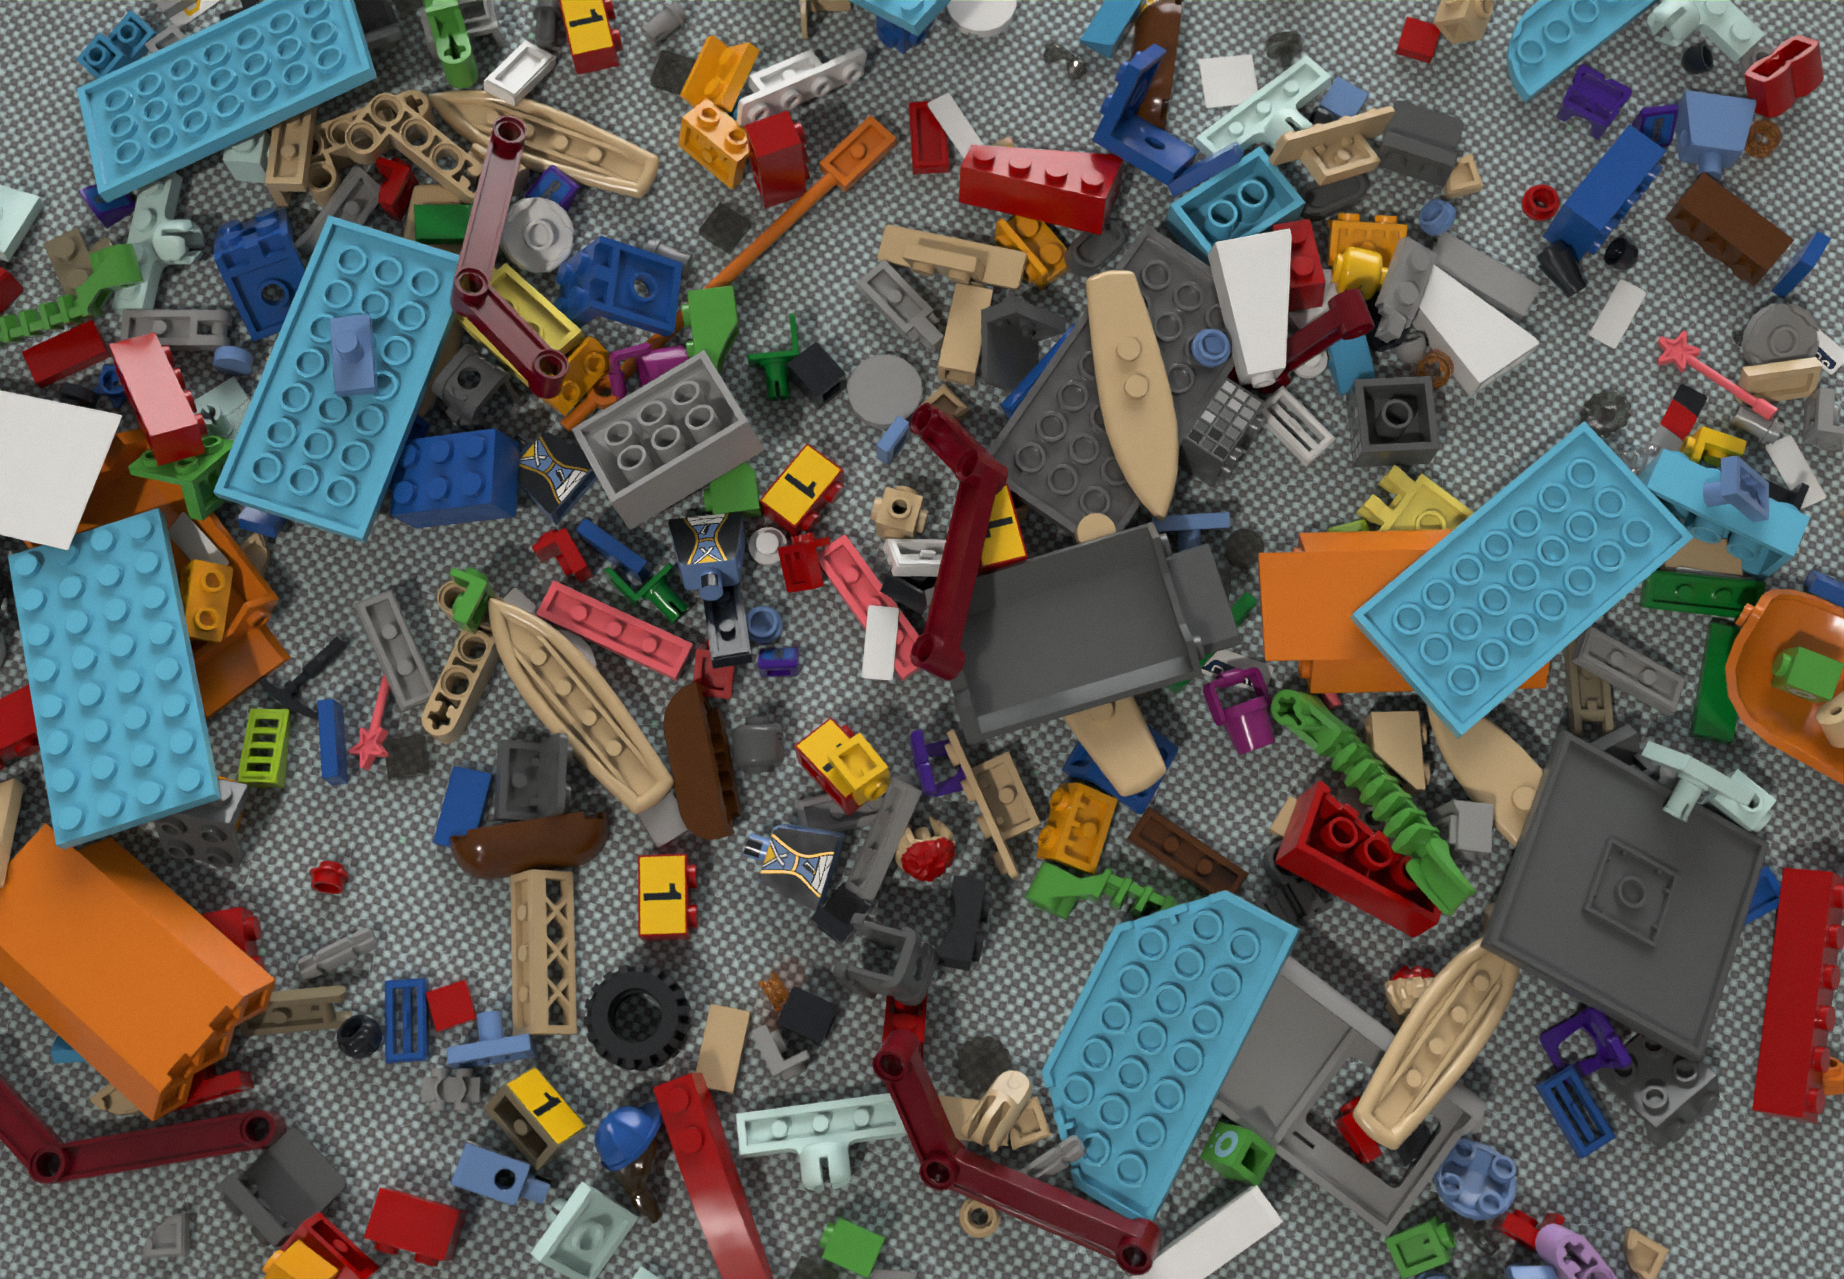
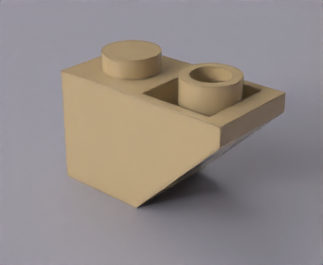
[1363,711,1430,797]

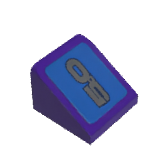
[1631,104,1679,147]
[524,165,580,212]
[78,184,136,229]
[758,647,799,678]

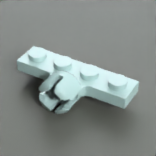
[1647,0,1765,63]
[1196,55,1332,157]
[111,172,205,315]
[736,1093,905,1191]

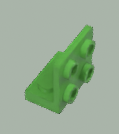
[128,435,234,521]

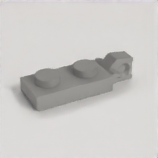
[1375,236,1437,343]
[856,260,944,354]

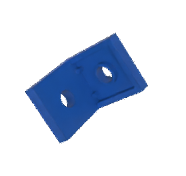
[1092,43,1198,186]
[214,207,306,341]
[554,236,683,337]

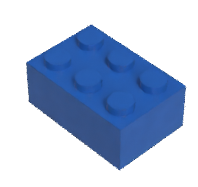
[1542,124,1666,263]
[389,428,520,528]

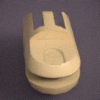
[960,1070,1032,1152]

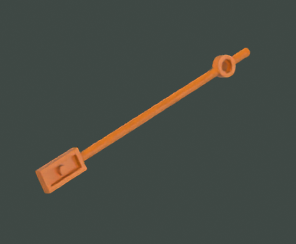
[559,115,897,433]

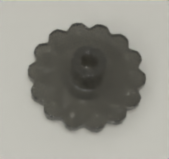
[1579,390,1632,438]
[955,1036,1012,1093]

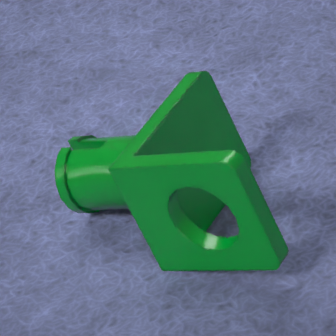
[747,313,799,401]
[604,562,690,624]

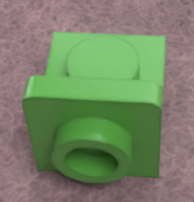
[449,567,496,634]
[1384,1214,1456,1279]

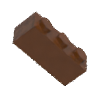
[1665,172,1794,286]

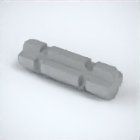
[297,928,378,980]
[1018,1135,1086,1182]

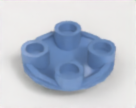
[1433,1138,1517,1221]

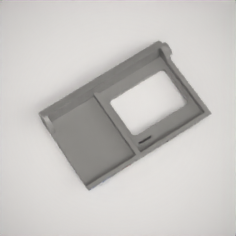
[1213,956,1488,1237]

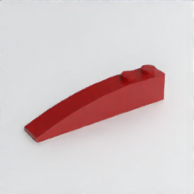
[653,1073,774,1279]

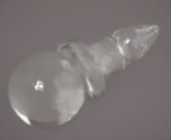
[1613,443,1663,472]

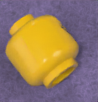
[1330,247,1388,300]

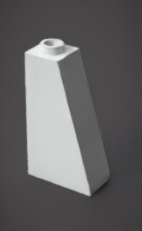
[1208,228,1292,388]
[1412,265,1540,397]
[1126,1186,1283,1279]

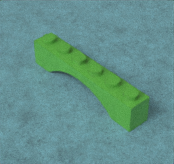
[682,286,762,519]

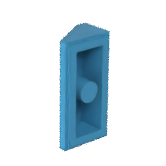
[1079,0,1147,59]

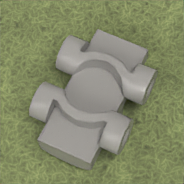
[422,1068,483,1111]

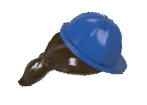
[595,1101,663,1224]

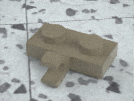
[43,228,113,299]

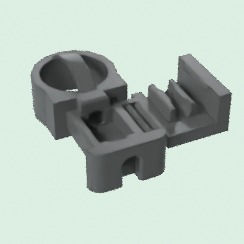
[1251,841,1332,924]

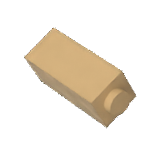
[938,282,993,387]

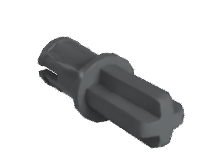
[533,0,562,49]

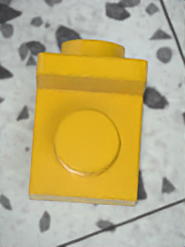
[1679,426,1747,466]
[827,732,891,805]

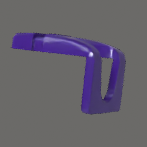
[1556,64,1632,140]
[909,729,966,798]
[1539,1007,1632,1085]

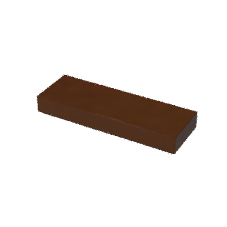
[1126,806,1249,896]

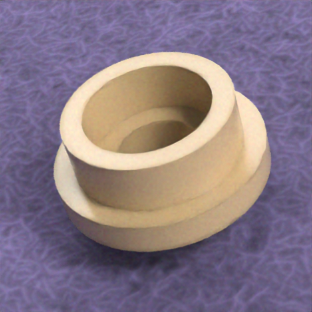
[959,1198,1001,1238]

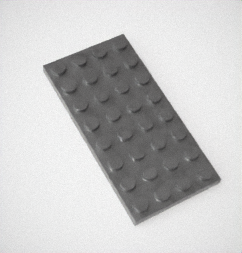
[988,224,1235,539]

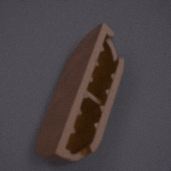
[1130,0,1182,131]
[663,682,741,840]
[449,811,610,880]

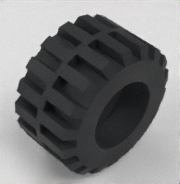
[583,964,692,1071]

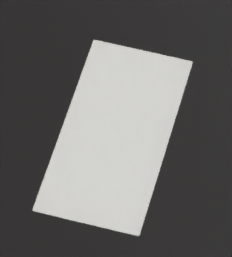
[0,390,122,550]

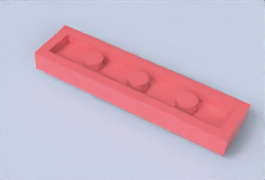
[817,534,921,682]
[536,580,694,681]

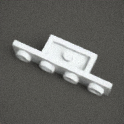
[737,48,867,128]

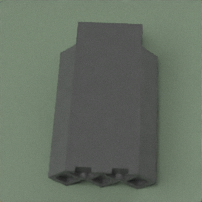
[924,522,1242,745]

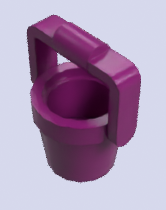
[608,343,689,401]
[1203,667,1276,755]

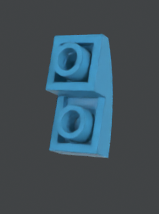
[76,10,158,79]
[1327,335,1376,397]

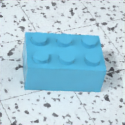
[1165,146,1305,266]

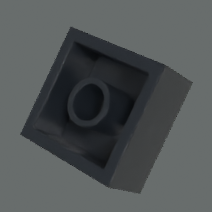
[880,567,937,615]

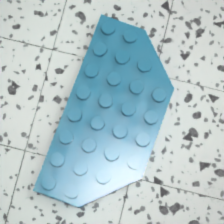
[1041,890,1302,1222]

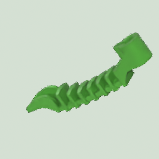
[423,0,479,88]
[0,244,144,348]
[1271,689,1477,916]
[1024,862,1180,920]

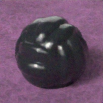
[337,1015,383,1059]

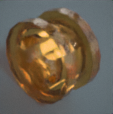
[1744,120,1782,158]
[1416,351,1454,389]
[757,971,790,1012]

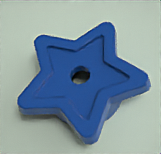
[92,364,127,409]

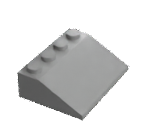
[572,350,765,530]

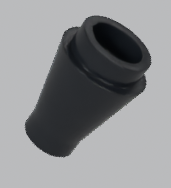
[1536,240,1587,298]

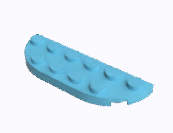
[1507,0,1660,103]

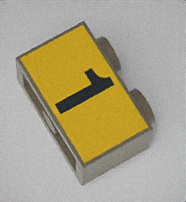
[484,1066,588,1171]

